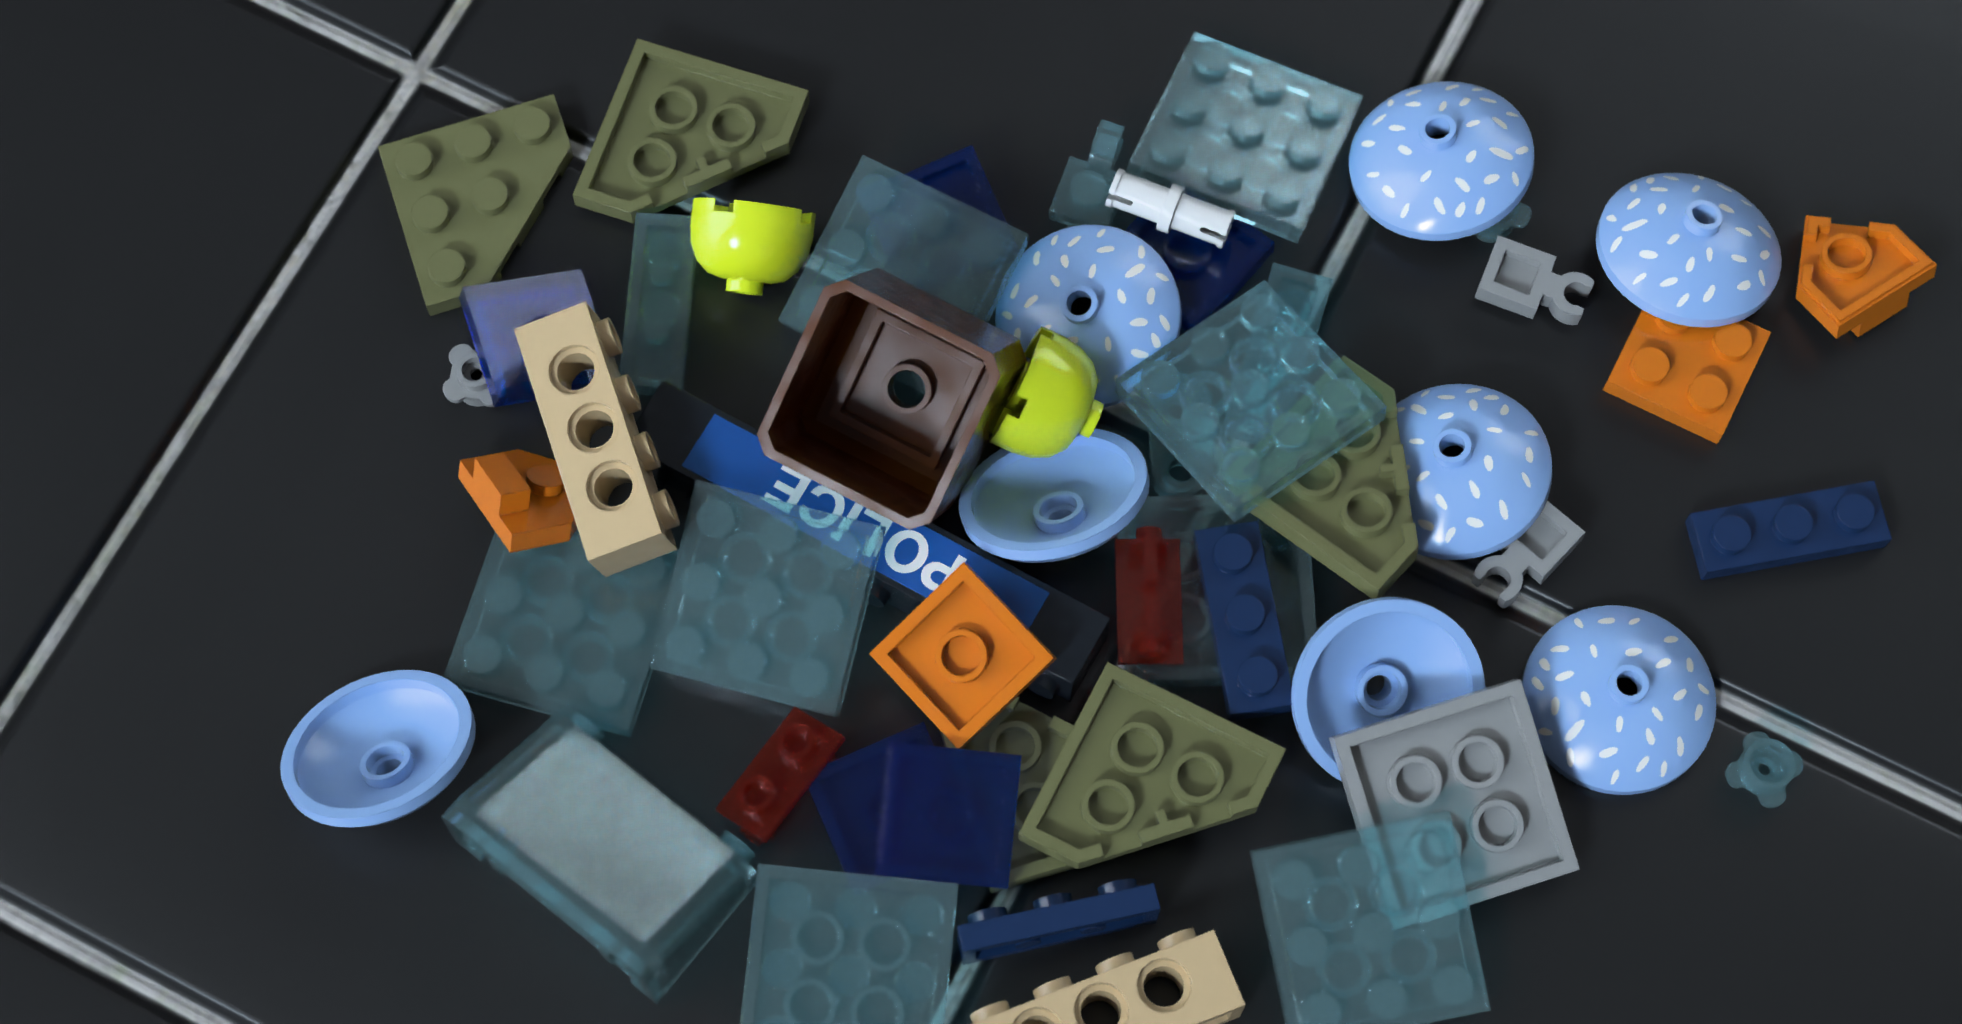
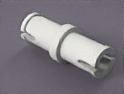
[1105,168,1236,249]

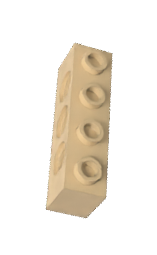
[514,301,680,577]
[970,928,1245,1024]

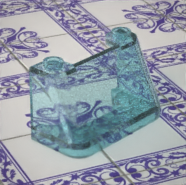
[441,711,759,1004]

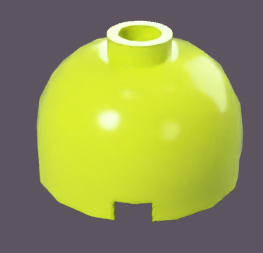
[690,198,816,296]
[989,326,1104,458]

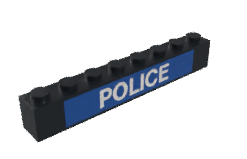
[636,380,1110,702]

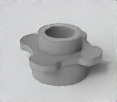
[443,344,511,407]

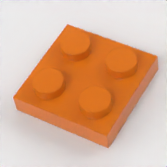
[1603,310,1771,444]
[869,562,1057,750]

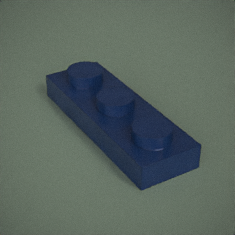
[1685,480,1892,580]
[1193,521,1292,721]
[957,879,1160,965]

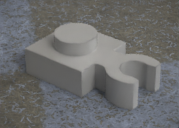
[1474,235,1595,325]
[1472,501,1585,609]

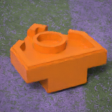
[1795,215,1937,339]
[458,449,577,553]

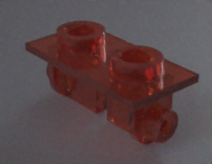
[1115,526,1184,665]
[715,706,846,846]

